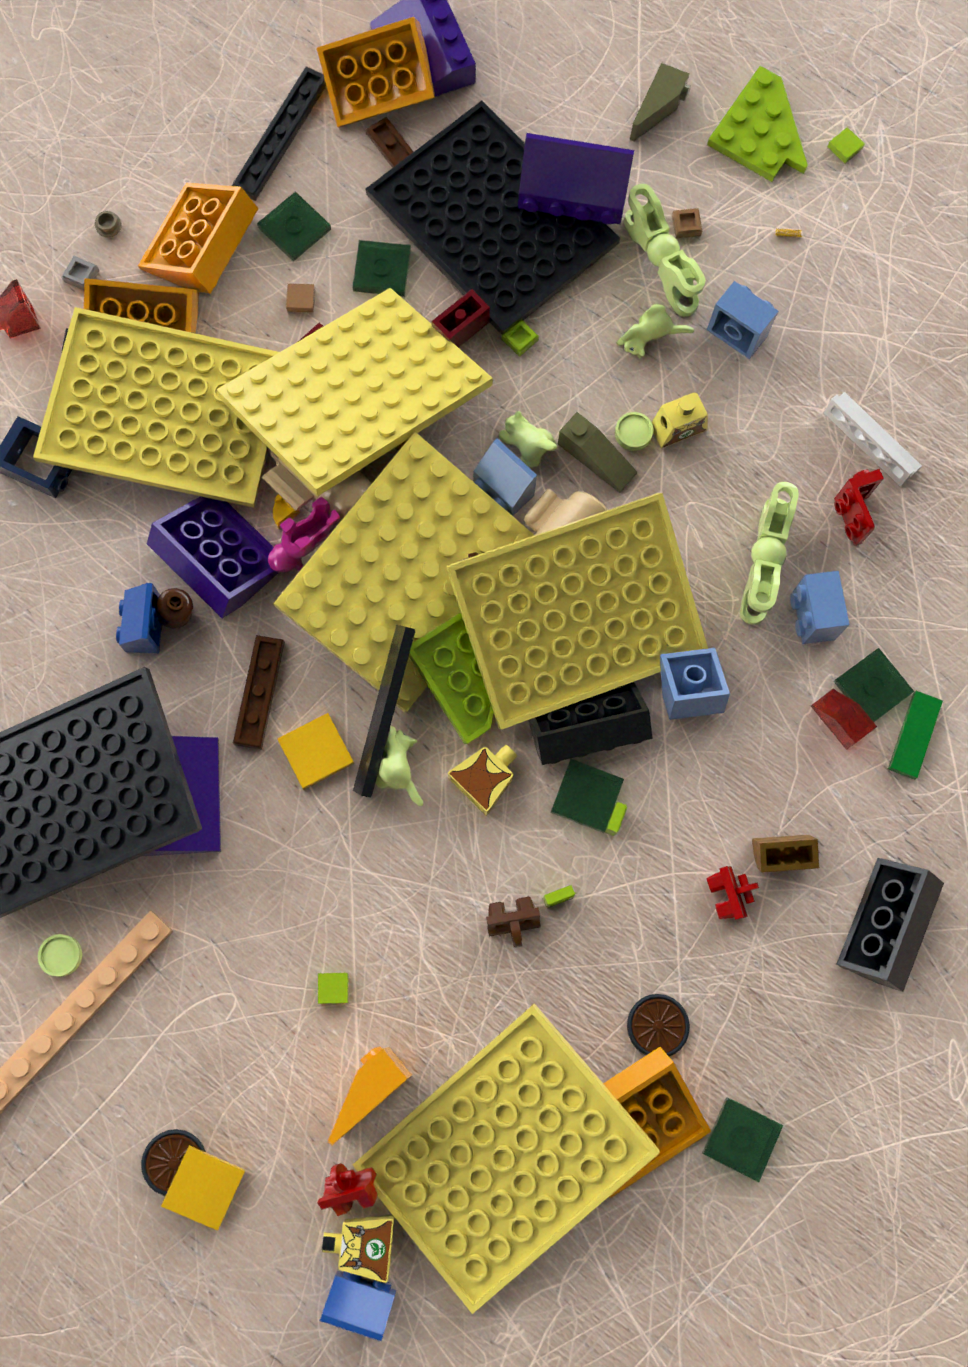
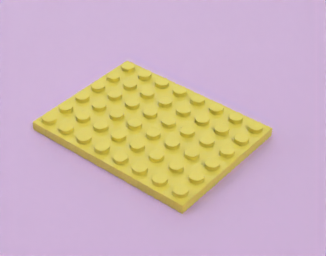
[216,288,493,497]
[33,307,280,508]
[273,432,534,712]
[446,493,708,730]
[353,1003,660,1314]

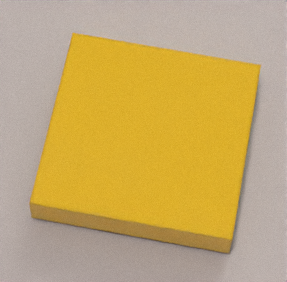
[277,713,354,790]
[161,1145,245,1231]

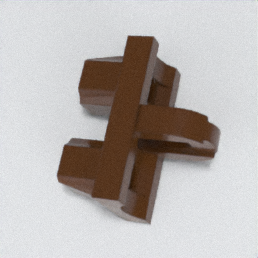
[486,896,541,948]

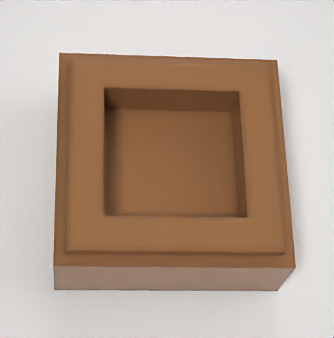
[672,208,702,238]
[286,283,315,313]

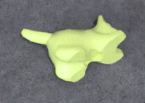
[616,304,694,359]
[499,411,557,468]
[375,726,423,806]

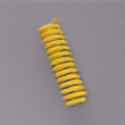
[775,228,802,237]

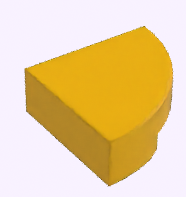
[272,494,300,529]

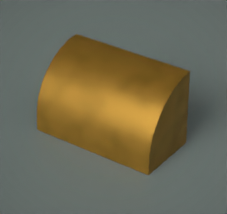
[752,834,819,873]

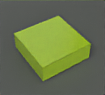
[827,127,865,163]
[501,320,539,357]
[605,802,627,836]
[543,885,575,908]
[318,973,348,1004]

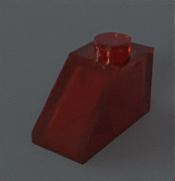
[0,279,41,338]
[811,689,877,750]

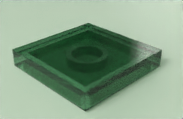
[257,191,331,261]
[352,240,411,297]
[833,648,915,725]
[550,759,624,833]
[702,1097,783,1182]

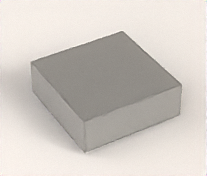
[61,256,99,290]

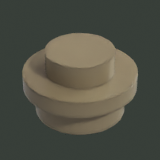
[95,211,122,237]

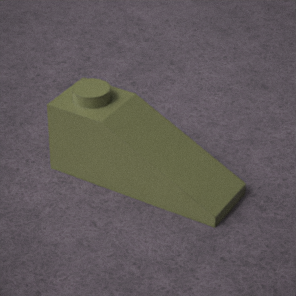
[630,63,691,141]
[558,412,637,493]

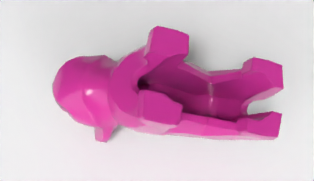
[268,497,341,573]

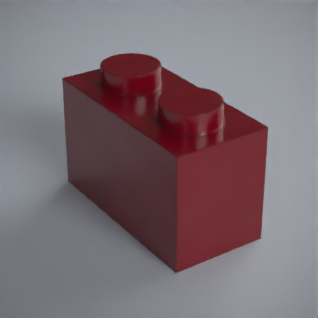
[431,289,490,347]

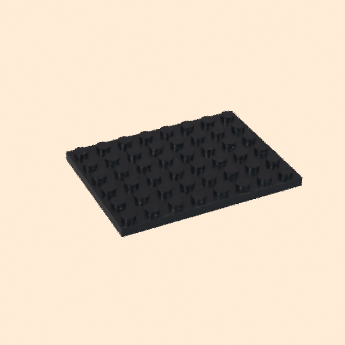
[365,100,620,335]
[0,667,203,918]

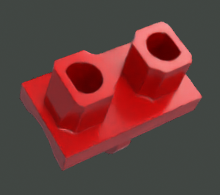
[706,866,759,920]
[317,1163,378,1216]

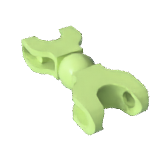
[624,184,706,317]
[740,482,799,625]

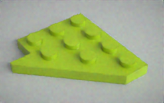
[707,66,808,182]
[409,612,494,744]

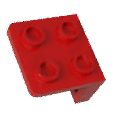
[834,469,884,546]

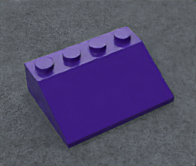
[370,0,476,97]
[518,133,634,225]
[147,496,279,619]
[141,736,221,857]

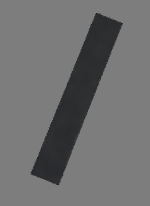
[231,66,326,201]
[353,625,415,798]

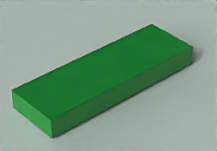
[888,690,943,780]

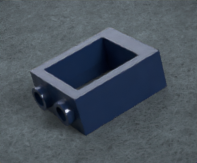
[0,416,73,499]

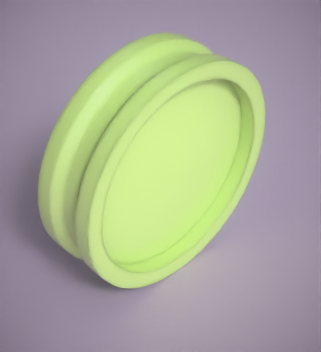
[615,412,653,451]
[38,934,82,977]

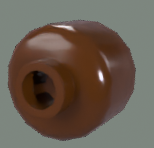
[156,588,194,629]

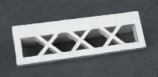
[824,392,922,487]

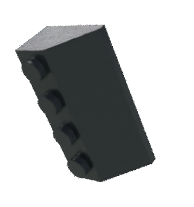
[528,682,653,765]
[837,858,944,992]

